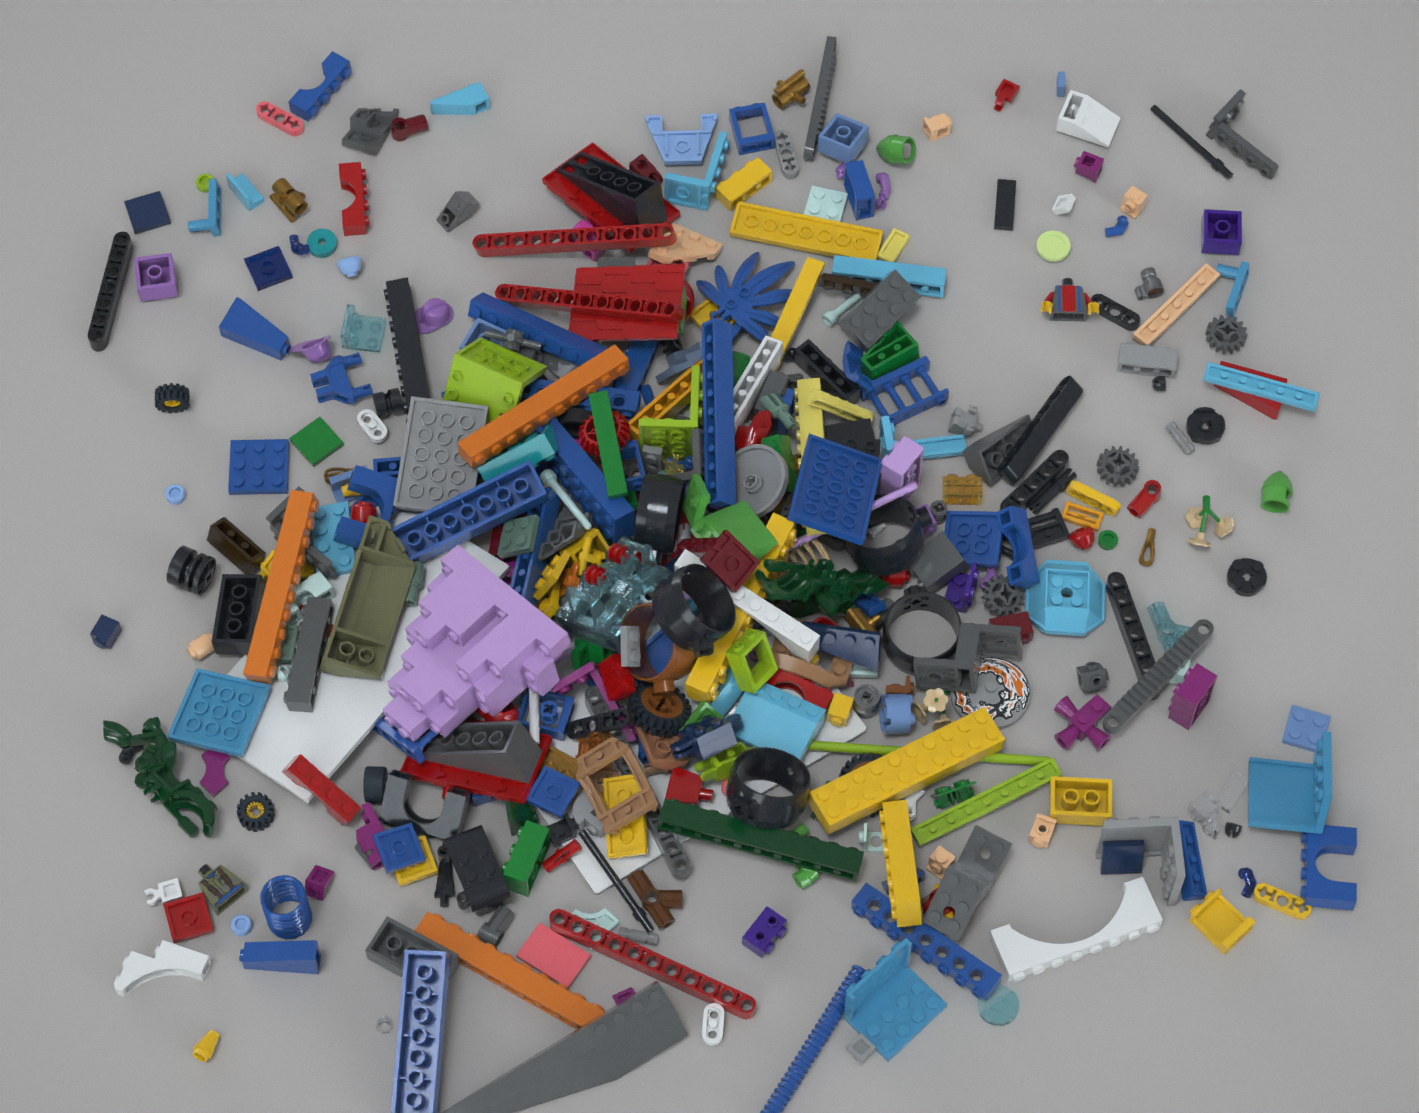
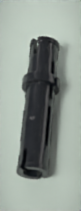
[1028,468,1077,515]

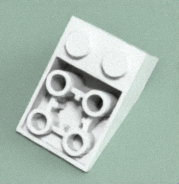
[1056,90,1121,148]

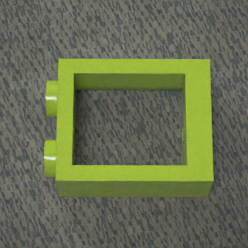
[725,628,778,694]

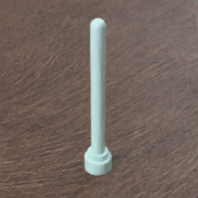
[821,279,877,327]
[540,469,592,530]

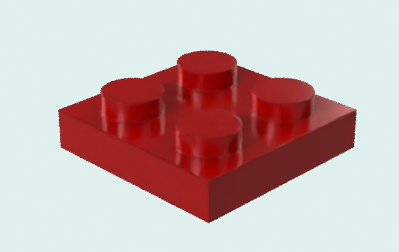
[163,892,214,944]

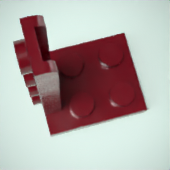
[674,530,760,593]

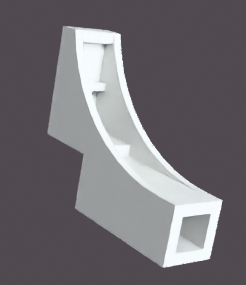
[114,940,211,997]

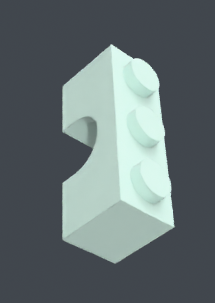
[286,571,336,625]

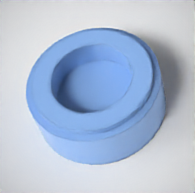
[165,484,186,505]
[231,914,252,936]

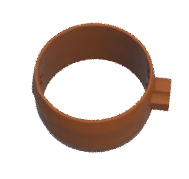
[618,602,698,694]

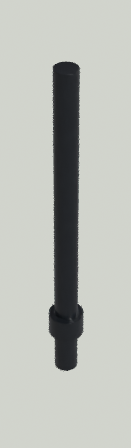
[1151,105,1233,179]
[578,829,654,933]

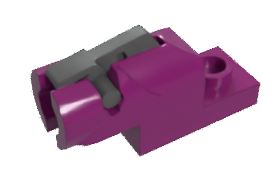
[355,802,385,870]

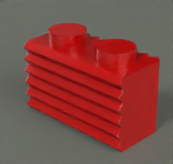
[598,654,636,701]

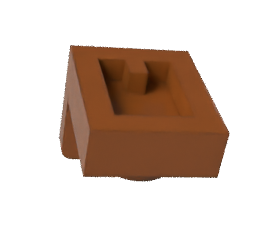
[885,675,914,694]

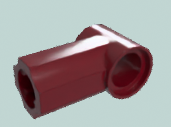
[391,114,428,142]

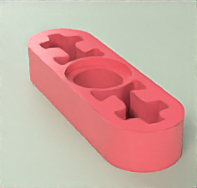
[256,101,304,136]

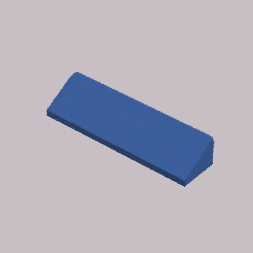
[1179,820,1207,901]

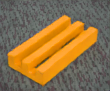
[1062,501,1104,532]

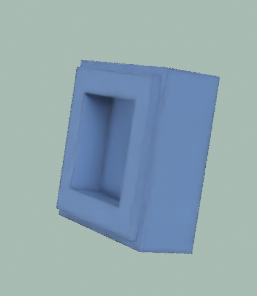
[1056,71,1065,97]

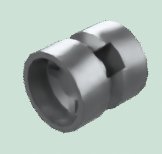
[853,684,880,719]

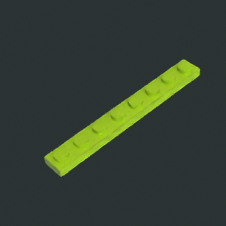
[911,757,1063,848]

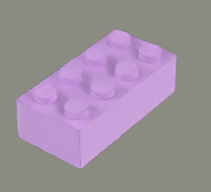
[878,436,924,500]

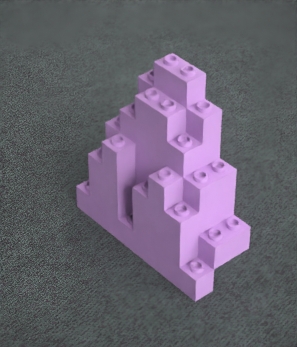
[383,545,571,742]

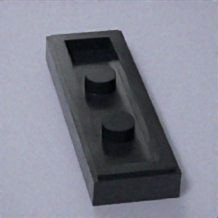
[994,179,1016,231]

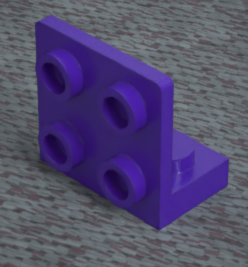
[945,562,979,613]

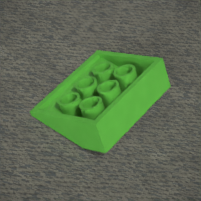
[690,500,778,560]

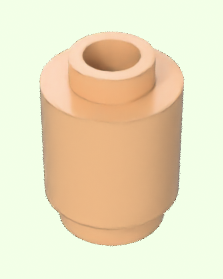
[187,633,214,660]

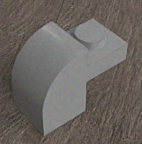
[573,791,605,839]

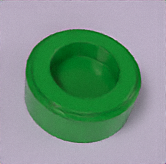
[1098,530,1118,551]

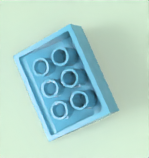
[734,683,826,760]

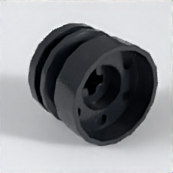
[167,545,216,596]

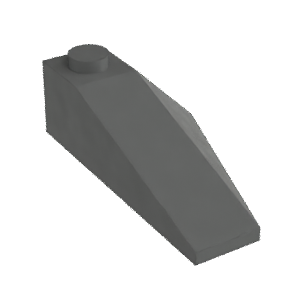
[962,415,1031,486]

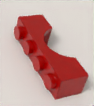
[339,162,370,236]
[766,668,834,716]
[282,754,361,825]

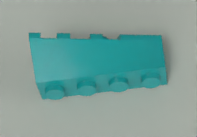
[477,424,559,482]

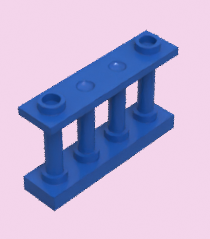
[859,356,949,429]
[372,715,455,764]

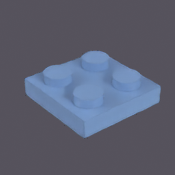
[1281,705,1331,752]

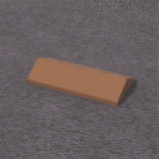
[626,703,688,771]

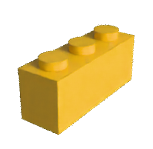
[716,157,773,212]

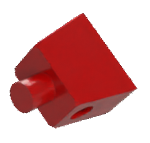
[665,767,714,806]

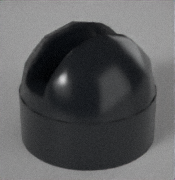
[1152,376,1166,391]
[1225,822,1242,838]

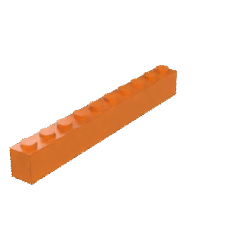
[457,344,629,469]
[243,490,319,684]
[415,911,605,1030]

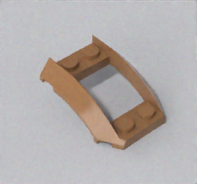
[771,617,854,689]
[575,736,658,834]

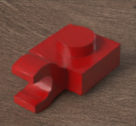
[994,79,1020,112]

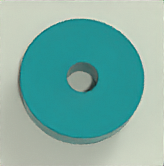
[307,229,337,258]

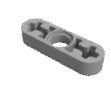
[774,130,799,179]

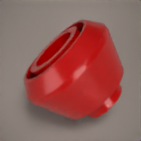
[1069,526,1094,550]

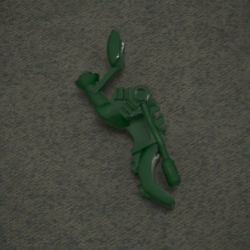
[755,558,889,619]
[103,717,217,838]

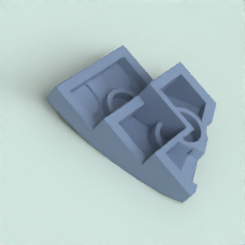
[656,341,702,384]

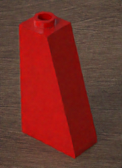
[1214,361,1288,420]

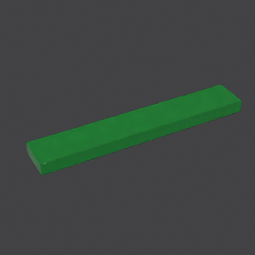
[588,390,628,499]

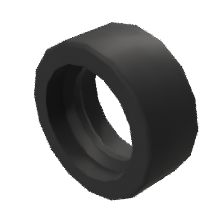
[559,408,592,438]

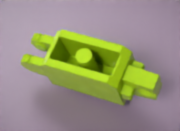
[694,741,755,782]

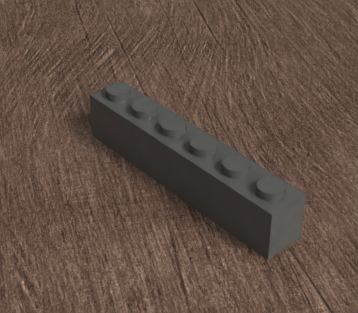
[283,597,335,713]

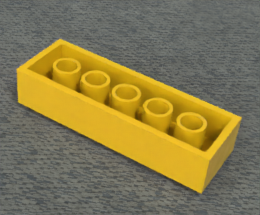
[879,800,922,927]

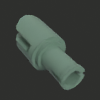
[760,391,798,431]
[404,561,424,606]

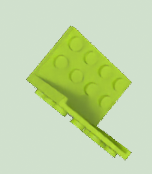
[443,337,547,424]
[639,365,703,464]

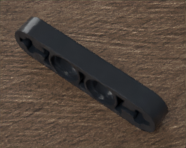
[566,708,635,740]

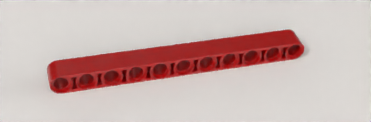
[472,223,677,257]
[495,284,684,323]
[549,909,756,1020]

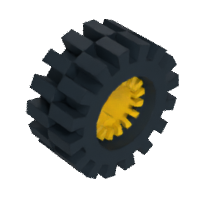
[155,383,190,414]
[236,792,275,832]

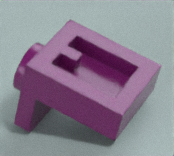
[305,865,334,901]

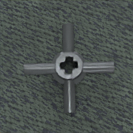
[484,328,542,351]

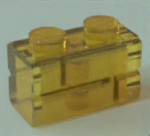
[942,474,982,505]

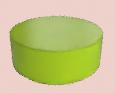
[196,173,214,193]

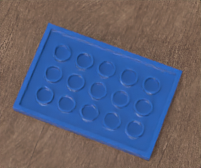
[787,433,883,546]

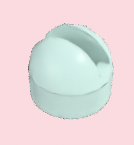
[276,665,292,682]

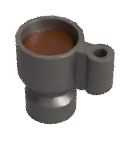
[1134,267,1164,301]

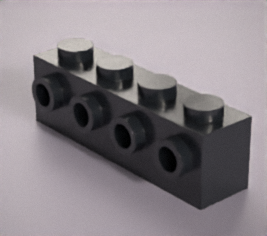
[794,339,860,404]

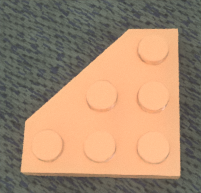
[648,223,723,264]

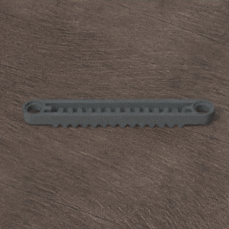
[803,36,837,160]
[1102,619,1214,734]

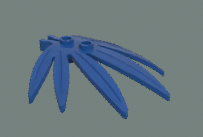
[696,252,795,342]

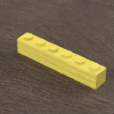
[808,389,873,423]

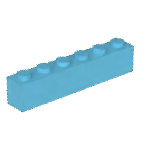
[832,255,947,298]

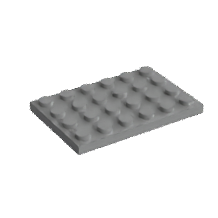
[393,396,489,512]

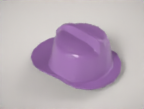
[415,298,454,334]
[289,335,331,363]

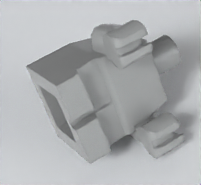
[948,405,983,435]

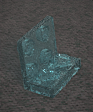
[340,304,386,352]

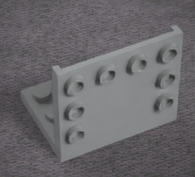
[1095,816,1186,906]

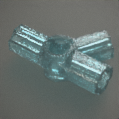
[1147,601,1191,652]

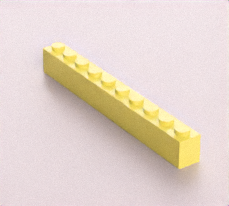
[794,378,827,536]

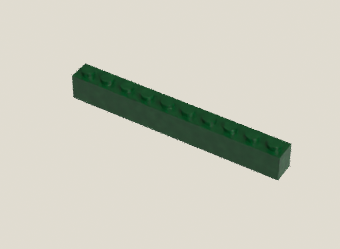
[657,799,864,882]

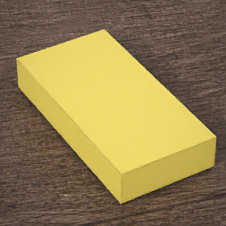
[877,228,910,262]

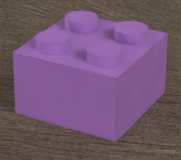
[134,253,178,302]

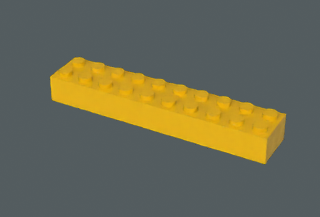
[685,513,797,705]
[807,707,1006,835]

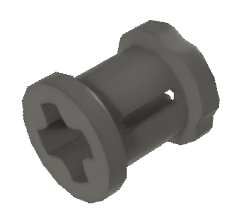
[930,500,947,525]

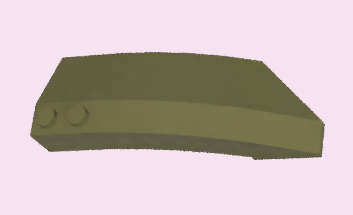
[319,515,416,679]

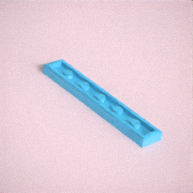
[1203,362,1320,412]

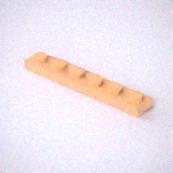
[1132,263,1220,346]

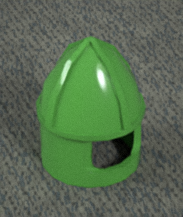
[876,134,916,164]
[1260,471,1293,513]

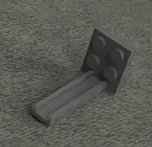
[1206,89,1279,180]
[640,428,705,491]
[266,486,336,577]

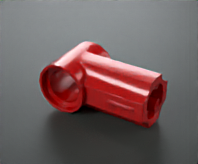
[1127,480,1161,518]

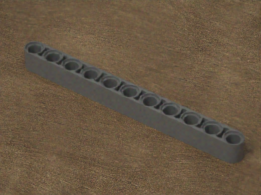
[584,686,690,880]

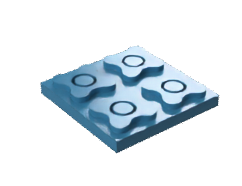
[167,668,272,758]

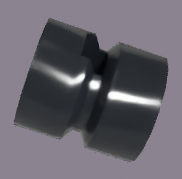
[372,387,404,417]

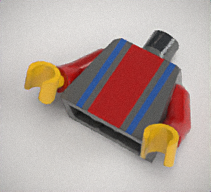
[1040,278,1099,322]

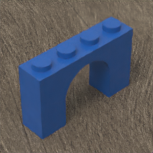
[333,465,397,549]
[1300,825,1357,911]

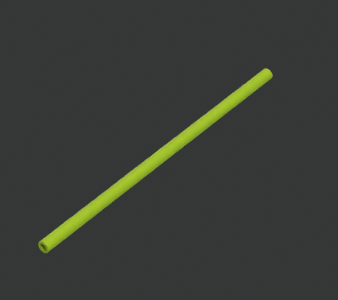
[808,741,1050,766]

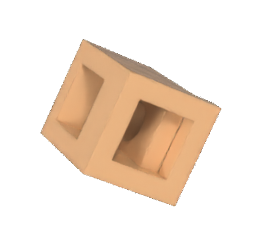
[922,113,952,142]
[1119,185,1148,219]
[1028,813,1057,848]
[926,845,956,880]

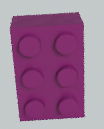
[1168,663,1217,731]

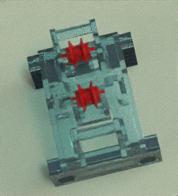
[555,536,671,654]

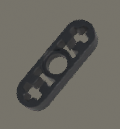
[1091,294,1140,331]

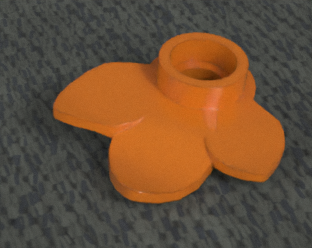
[559,561,580,597]

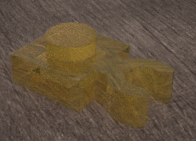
[662,452,686,475]

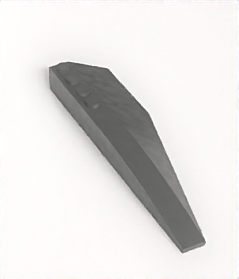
[442,981,688,1113]

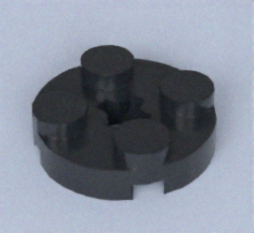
[1186,407,1225,444]
[1226,558,1267,597]

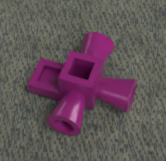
[1054,694,1112,751]

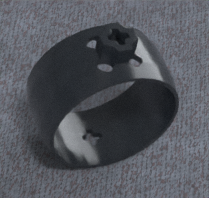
[634,474,685,565]
[844,494,933,576]
[652,564,736,658]
[882,585,962,676]
[726,747,810,829]

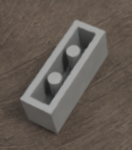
[1117,343,1178,379]

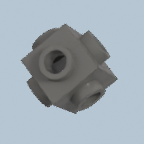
[1076,662,1109,692]

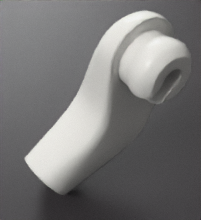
[904,789,925,821]

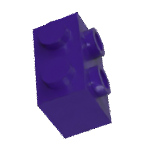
[742,906,787,958]

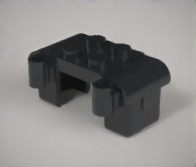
[437,825,511,916]

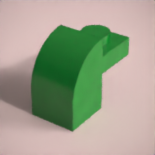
[570,637,614,670]

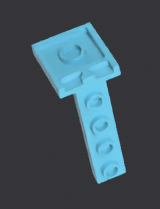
[664,132,730,211]
[879,416,967,460]

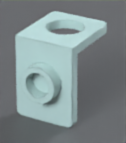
[859,823,884,853]

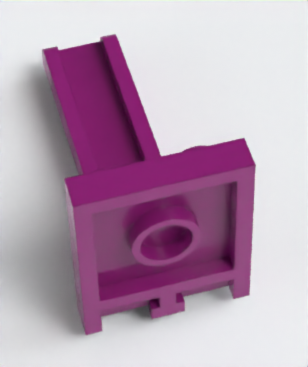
[551,662,639,742]

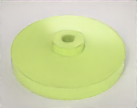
[1036,231,1071,262]

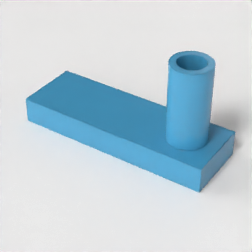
[188,179,221,236]
[1216,261,1249,319]

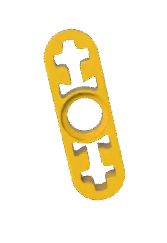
[1066,480,1121,516]
[1253,883,1312,920]

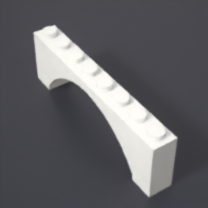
[674,549,820,662]
[989,877,1163,982]

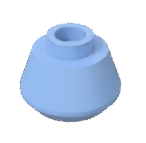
[337,255,362,277]

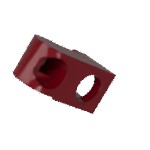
[629,154,663,183]

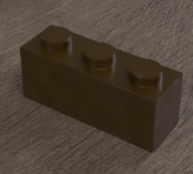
[207,517,266,574]

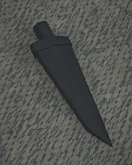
[434,842,455,907]

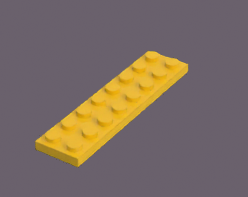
[729,201,883,260]

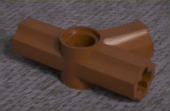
[627,869,683,930]

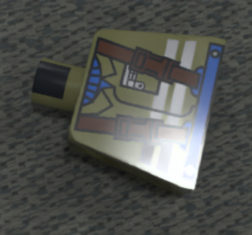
[198,864,248,916]

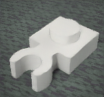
[144,878,183,906]

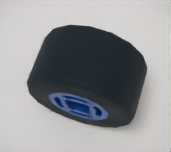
[363,766,388,803]

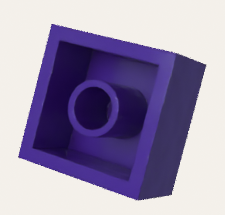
[1201,209,1242,255]

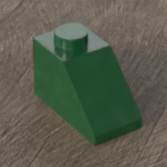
[505,801,538,836]

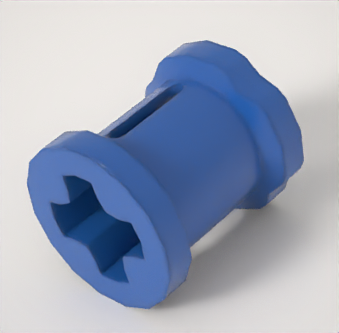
[540,700,558,725]

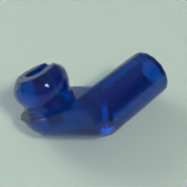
[289,235,309,256]
[1238,867,1257,898]

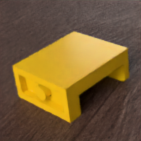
[1189,888,1256,955]

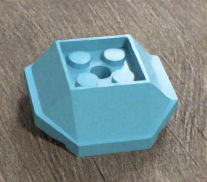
[1025,560,1105,636]

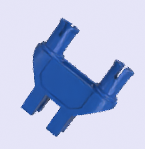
[310,352,373,404]

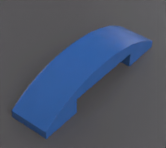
[842,340,873,391]

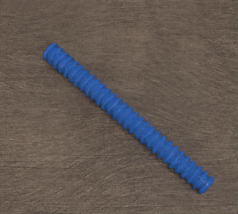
[760,965,866,1113]

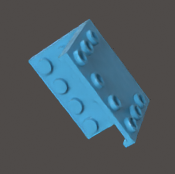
[1248,731,1332,834]
[844,938,947,1062]

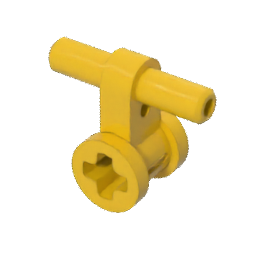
[576,537,614,576]

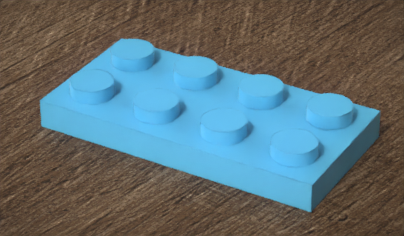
[312,501,355,578]

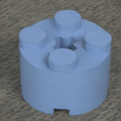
[879,693,915,735]

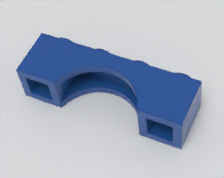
[288,51,352,122]
[996,506,1040,589]

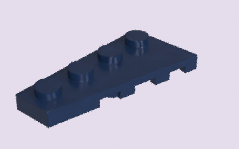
[802,621,881,672]

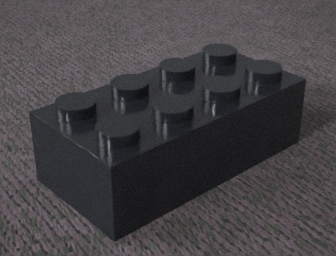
[211,574,266,655]

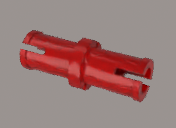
[541,839,582,873]

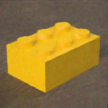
[1049,776,1112,826]

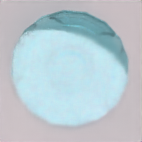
[978,985,1019,1026]

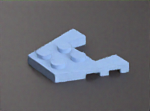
[646,114,717,165]

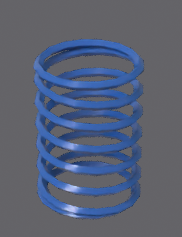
[260,875,312,939]

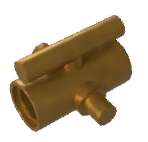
[772,69,810,109]
[269,178,308,223]
[845,608,883,642]

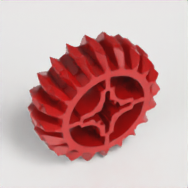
[578,410,631,458]

